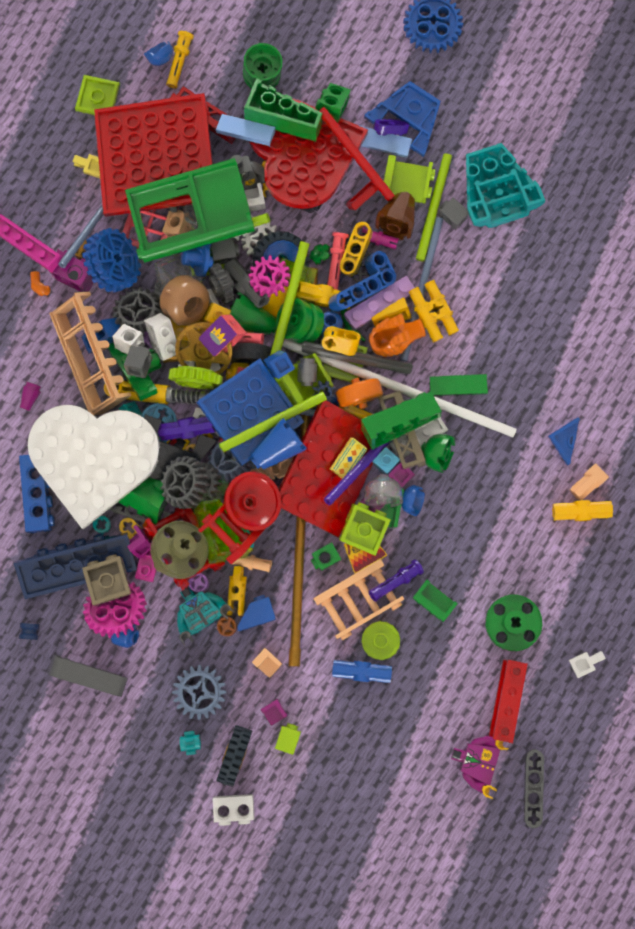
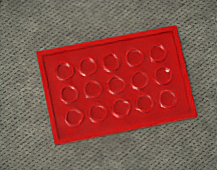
[279,400,373,537]

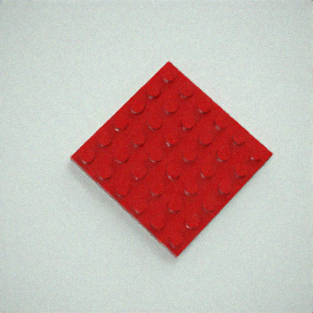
[94,93,213,217]

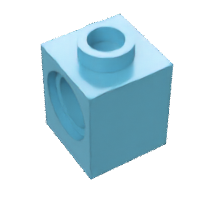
[373,447,400,476]

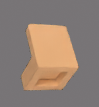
[252,648,282,678]

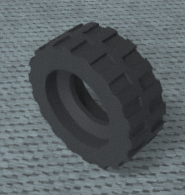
[231,343,271,365]

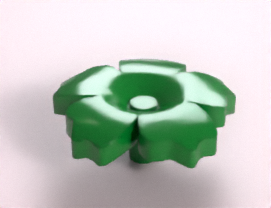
[309,244,330,265]

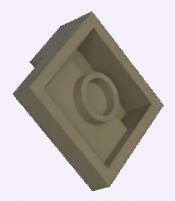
[82,555,132,606]

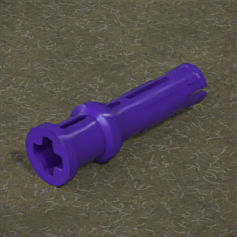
[368,559,424,601]

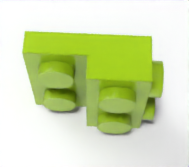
[339,502,391,556]

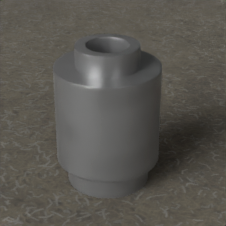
[298,358,317,386]

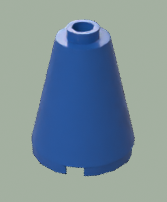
[251,418,307,470]

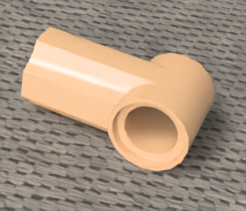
[570,463,609,501]

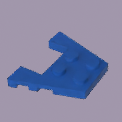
[364,81,441,157]

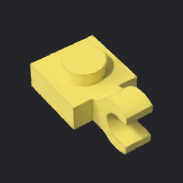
[73,154,100,178]

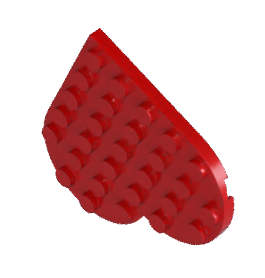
[249,99,368,209]

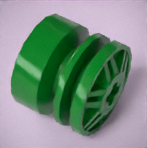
[243,43,283,89]

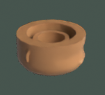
[160,275,210,326]

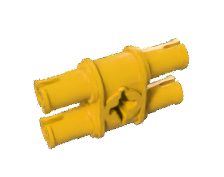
[408,280,459,343]

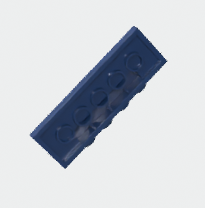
[14,532,137,599]

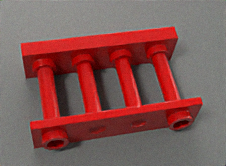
[198,499,266,564]
[143,507,225,591]
[488,660,528,743]

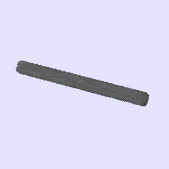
[302,341,413,374]

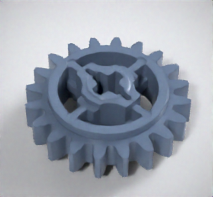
[172,665,227,720]

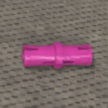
[360,227,399,250]

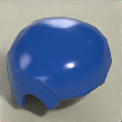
[144,41,173,66]
[401,485,425,516]

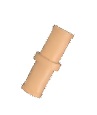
[232,555,272,573]

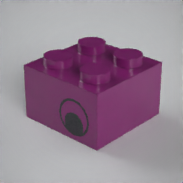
[50,249,94,292]

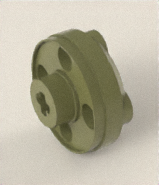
[150,521,209,579]

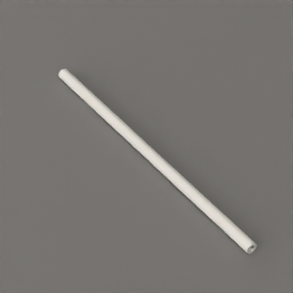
[282,339,517,437]

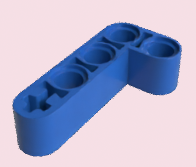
[328,251,396,312]

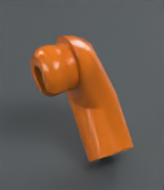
[30,271,50,296]

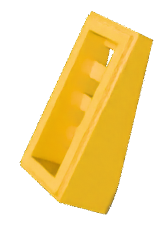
[371,297,412,327]

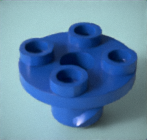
[180,244,213,277]

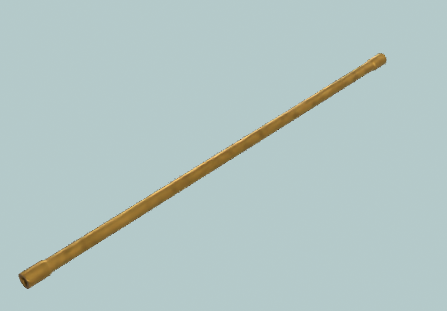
[288,267,318,667]

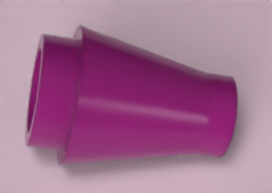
[19,382,41,411]

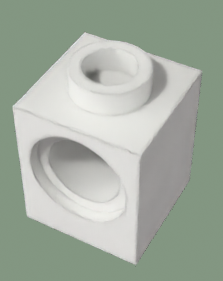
[112,324,145,354]

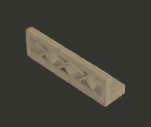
[378,391,425,470]

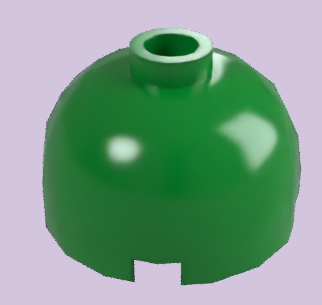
[421,433,455,473]

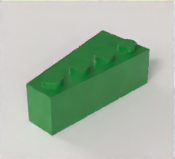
[244,78,322,142]
[361,392,442,450]

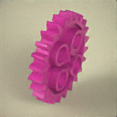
[83,581,147,638]

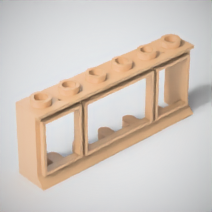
[49,292,131,416]

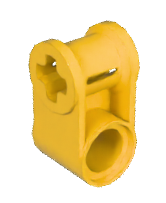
[322,326,361,356]

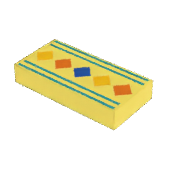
[330,437,367,479]

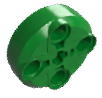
[485,594,542,651]

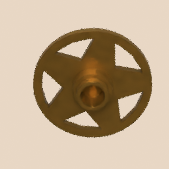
[175,322,233,375]

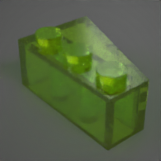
[194,499,253,564]

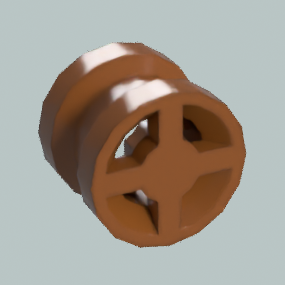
[217,617,237,637]

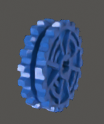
[82,228,141,293]

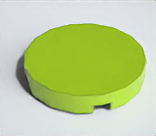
[361,621,400,660]

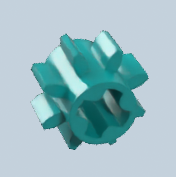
[180,731,201,755]

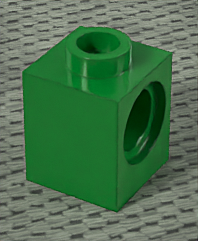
[311,542,341,572]

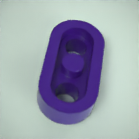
[373,119,409,136]

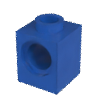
[263,350,295,379]

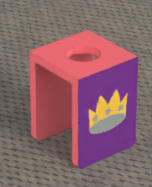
[199,314,247,356]

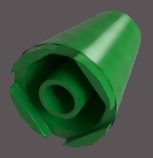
[229,291,276,335]

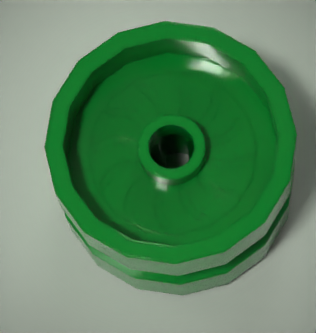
[276,298,324,344]

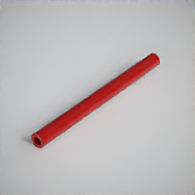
[319,107,395,202]

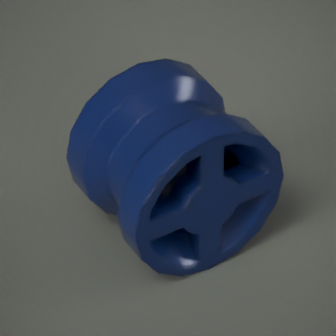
[19,623,40,640]

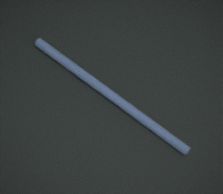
[400,217,443,362]

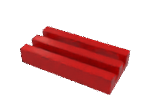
[345,181,378,210]

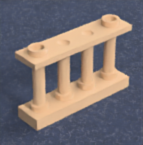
[313,559,404,641]

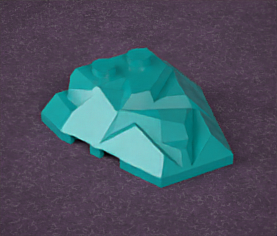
[466,143,546,228]

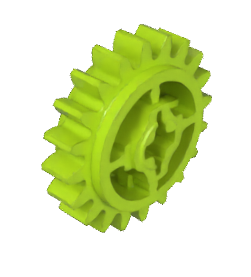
[168,366,223,390]

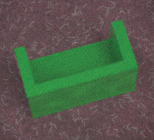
[412,580,458,622]

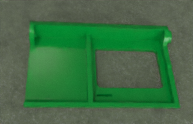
[125,158,255,263]

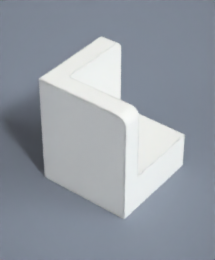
[245,183,266,212]

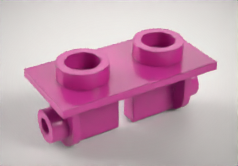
[135,551,156,582]

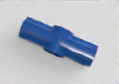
[332,660,392,683]

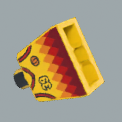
[344,543,387,574]

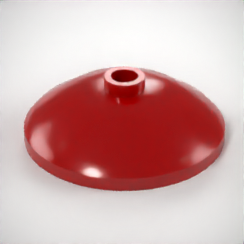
[224,472,281,531]

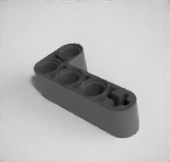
[47,654,128,697]

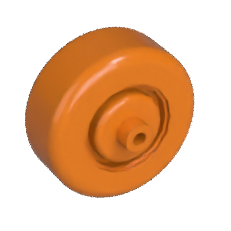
[336,378,383,410]

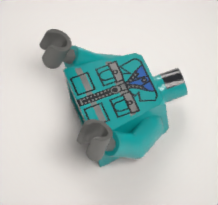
[177,587,235,646]

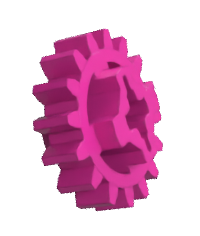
[249,256,291,298]

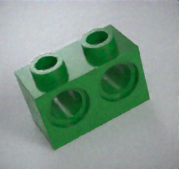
[315,83,351,123]

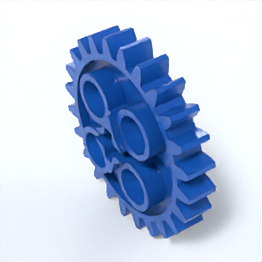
[403,0,463,53]

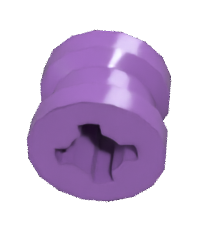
[189,573,209,593]

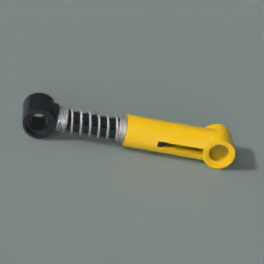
[104,381,214,405]

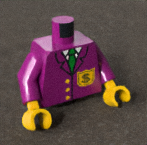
[451,736,509,799]

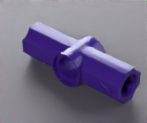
[158,416,217,441]

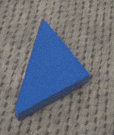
[548,417,580,466]

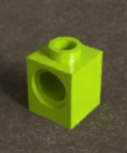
[275,723,301,755]

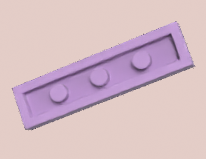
[344,276,415,331]

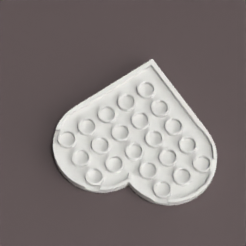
[28,405,160,529]

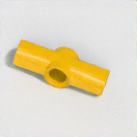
[295,281,351,310]
[552,500,613,521]

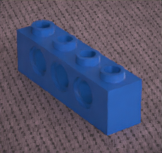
[19,455,55,533]

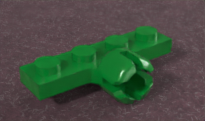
[107,342,161,401]

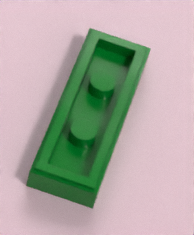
[429,374,488,396]

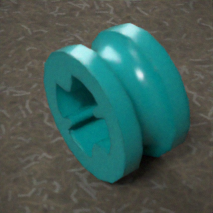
[93,516,111,534]

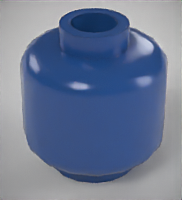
[321,311,343,337]
[111,624,139,648]

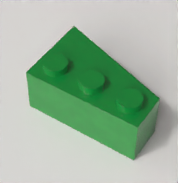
[118,477,168,525]

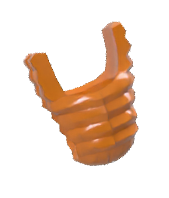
[368,314,426,357]

